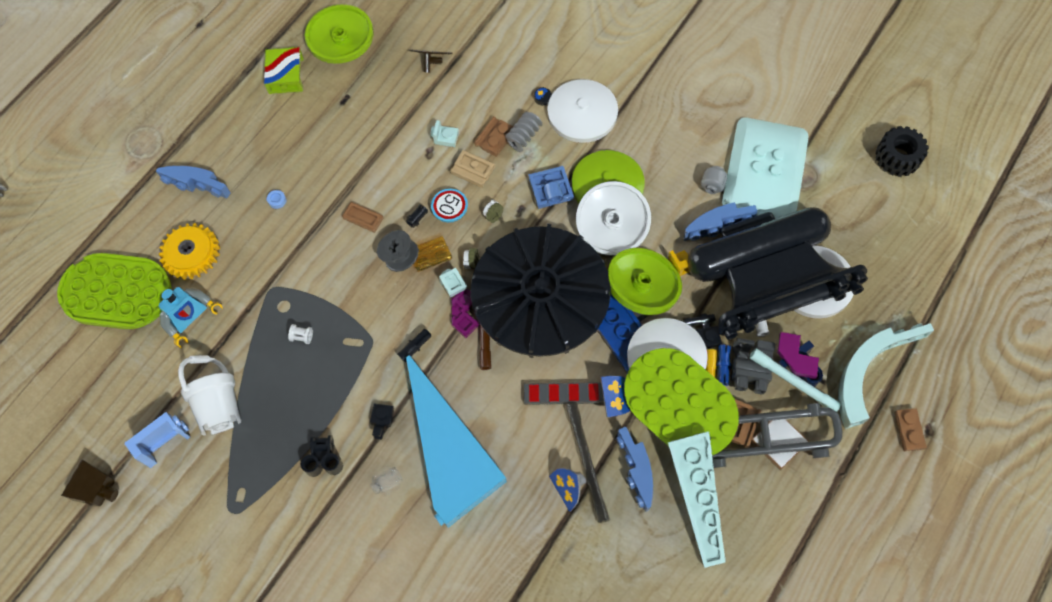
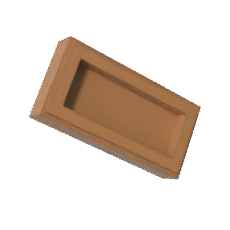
[342,202,384,233]

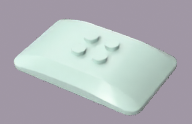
[722,117,808,219]

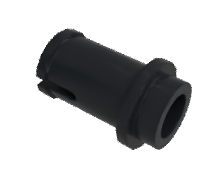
[406,204,428,228]

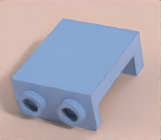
[124,412,190,468]

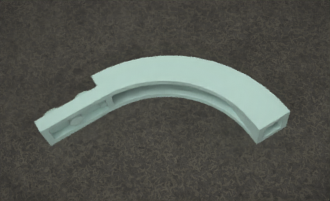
[838,323,934,429]

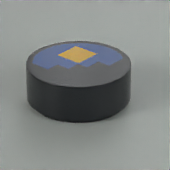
[534,87,552,106]

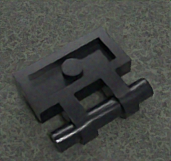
[679,313,722,349]

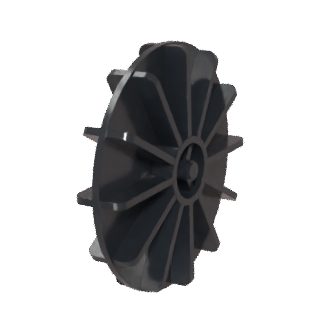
[471,224,611,358]

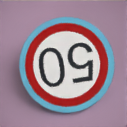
[431,189,468,222]

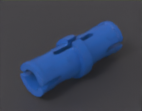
[716,345,732,386]

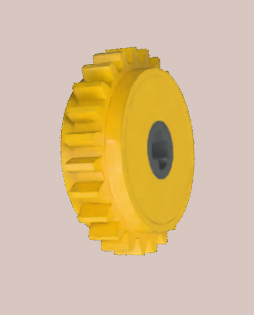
[159,223,220,280]

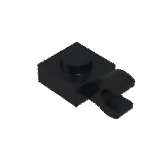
[370,403,394,440]

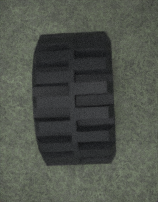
[875,126,929,177]

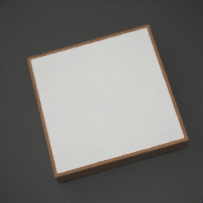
[751,419,809,470]

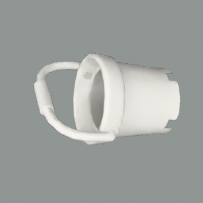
[178,355,241,435]

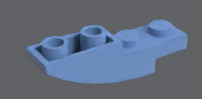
[156,166,230,199]
[683,202,757,241]
[616,427,653,512]

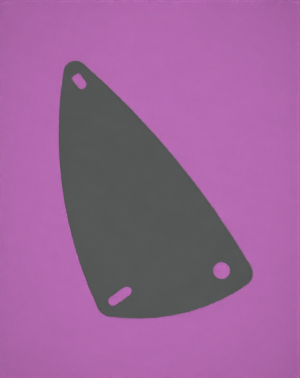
[227,287,373,514]

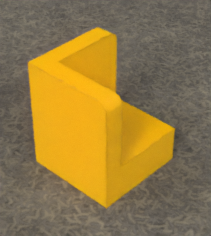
[668,250,689,276]

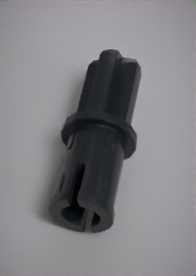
[397,329,431,363]

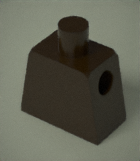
[61,460,118,507]

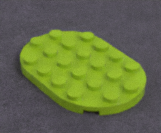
[57,253,172,329]
[624,348,739,455]

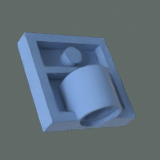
[529,166,574,209]

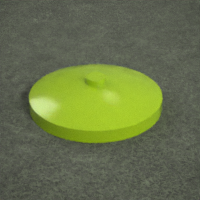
[305,5,374,64]
[572,150,645,204]
[607,248,682,315]

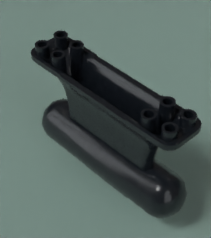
[688,207,868,340]

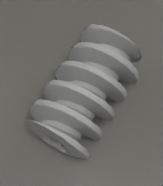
[506,112,542,152]

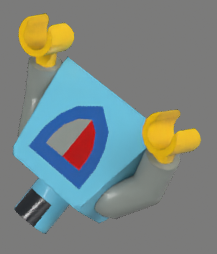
[158,287,223,348]

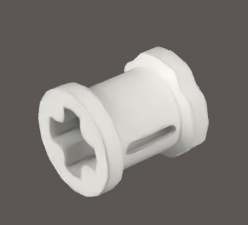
[288,324,313,344]

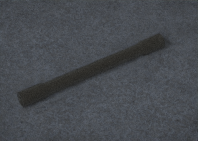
[566,402,610,523]

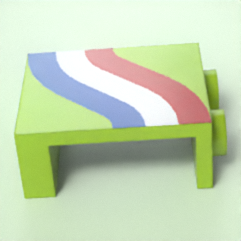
[264,47,304,94]

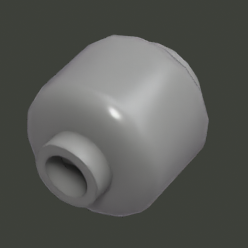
[701,166,727,194]

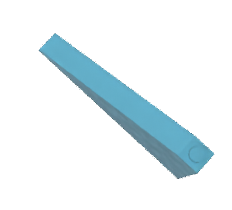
[406,355,507,528]

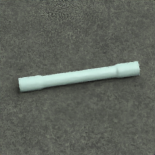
[749,348,841,412]

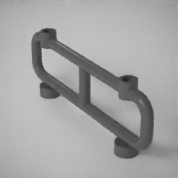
[712,403,843,468]

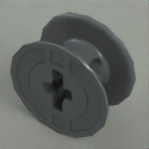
[377,230,419,272]

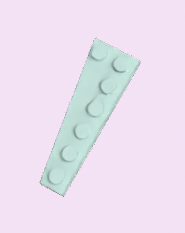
[668,432,725,568]

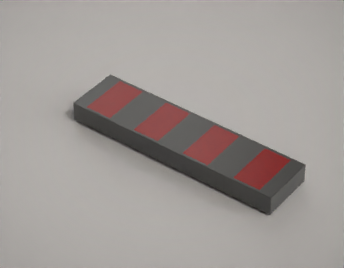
[524,382,604,405]

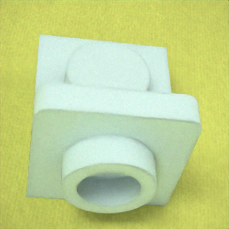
[431,120,459,147]
[439,268,467,298]

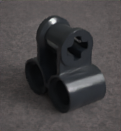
[300,435,343,477]

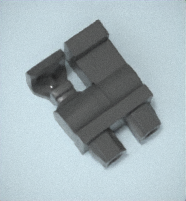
[731,338,776,395]

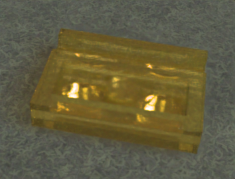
[414,236,452,272]

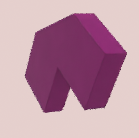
[452,288,479,338]
[777,332,819,379]

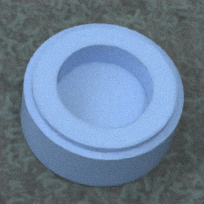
[267,190,286,209]

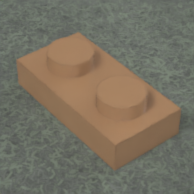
[894,408,927,452]

